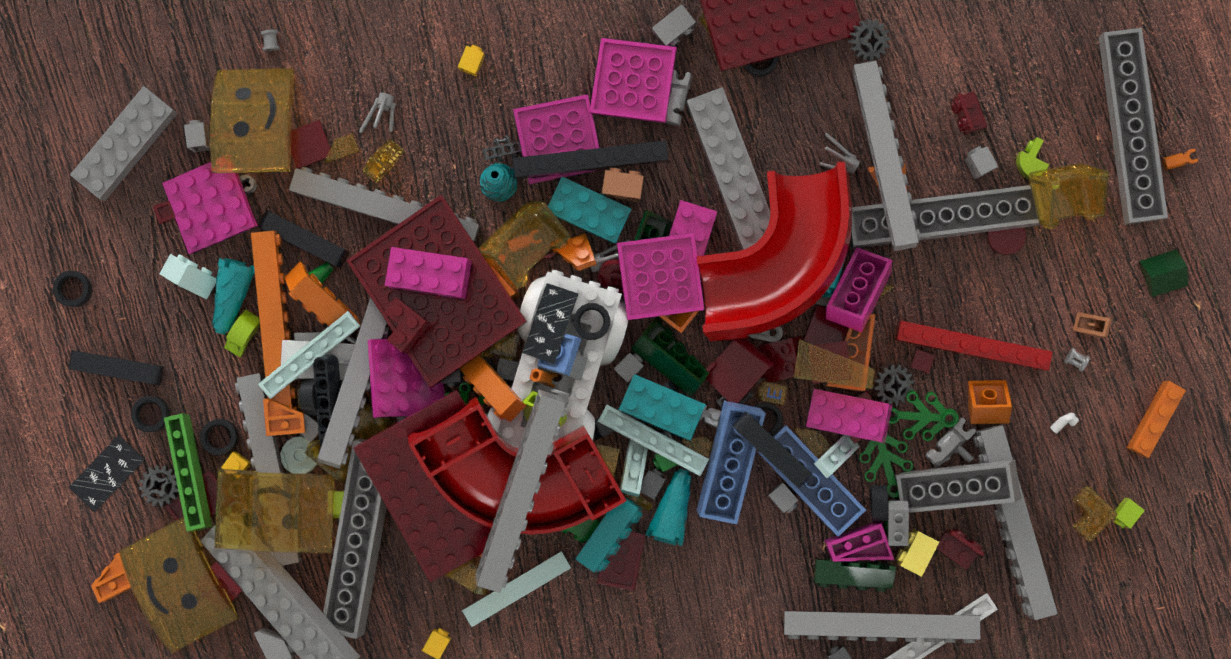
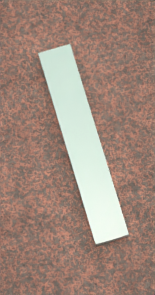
[258,311,361,399]
[598,405,709,476]
[462,551,571,627]

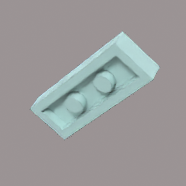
[814,435,860,478]
[620,439,648,497]

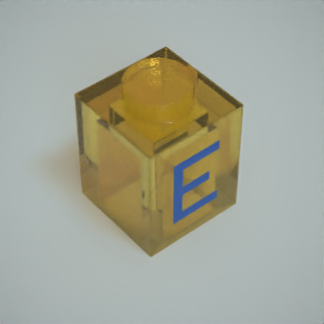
[757,382,788,405]

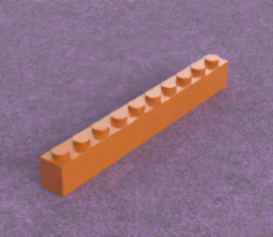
[251,231,298,411]

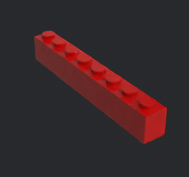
[895,321,1053,371]

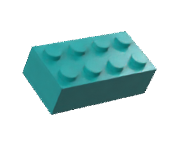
[546,177,632,245]
[619,374,706,441]
[575,495,643,573]

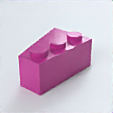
[824,522,894,562]

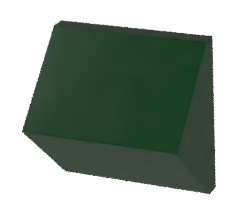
[634,209,673,241]
[1139,249,1188,297]

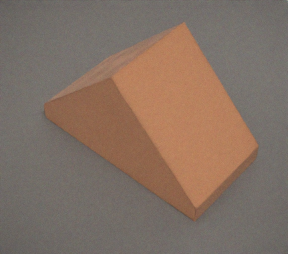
[1073,312,1112,338]

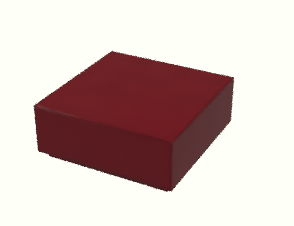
[153,200,176,225]
[910,349,935,374]

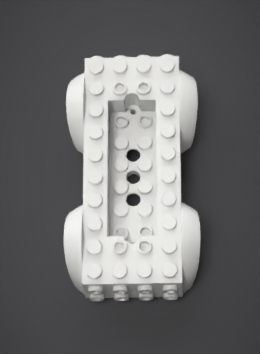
[488,269,628,448]

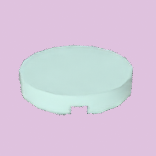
[280,436,319,475]

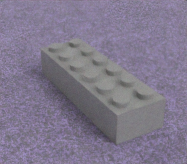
[70,86,178,201]
[896,460,1021,513]

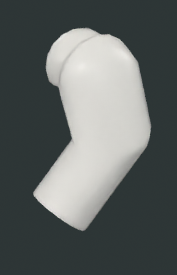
[1050,413,1079,434]

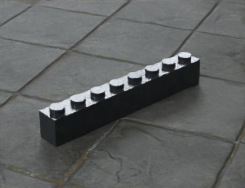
[512,140,668,180]

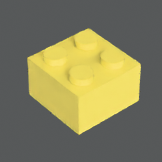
[895,529,939,577]

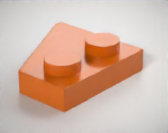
[551,233,597,271]
[263,399,306,436]

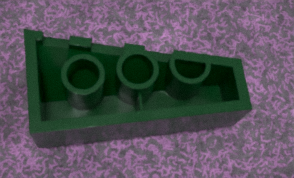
[631,316,710,397]
[813,558,896,592]

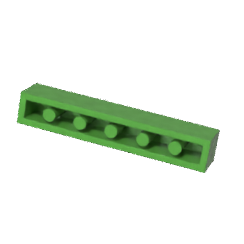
[164,413,213,532]

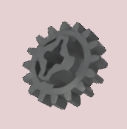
[848,19,890,61]
[872,364,914,406]
[139,465,179,507]

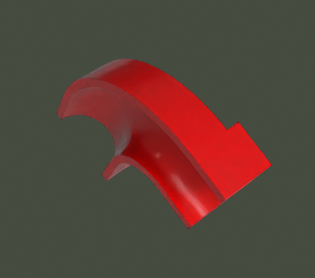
[696,162,853,342]
[408,397,626,535]

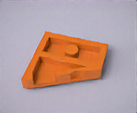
[91,553,135,603]

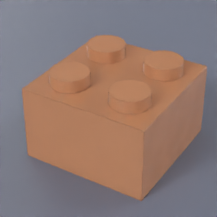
[602,168,644,203]

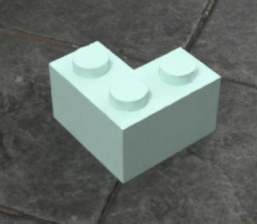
[160,254,216,299]

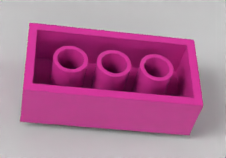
[670,200,717,256]
[385,247,472,300]
[826,247,893,332]
[806,389,893,443]

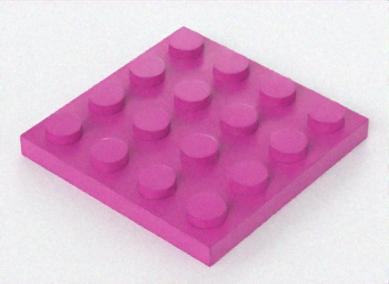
[590,38,677,123]
[513,94,604,185]
[162,154,257,254]
[617,233,704,320]
[367,339,445,418]

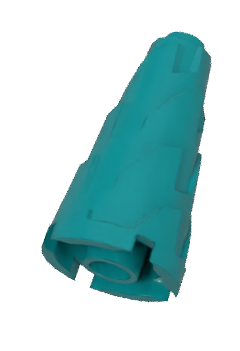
[480,163,518,202]
[212,258,255,335]
[645,469,692,546]

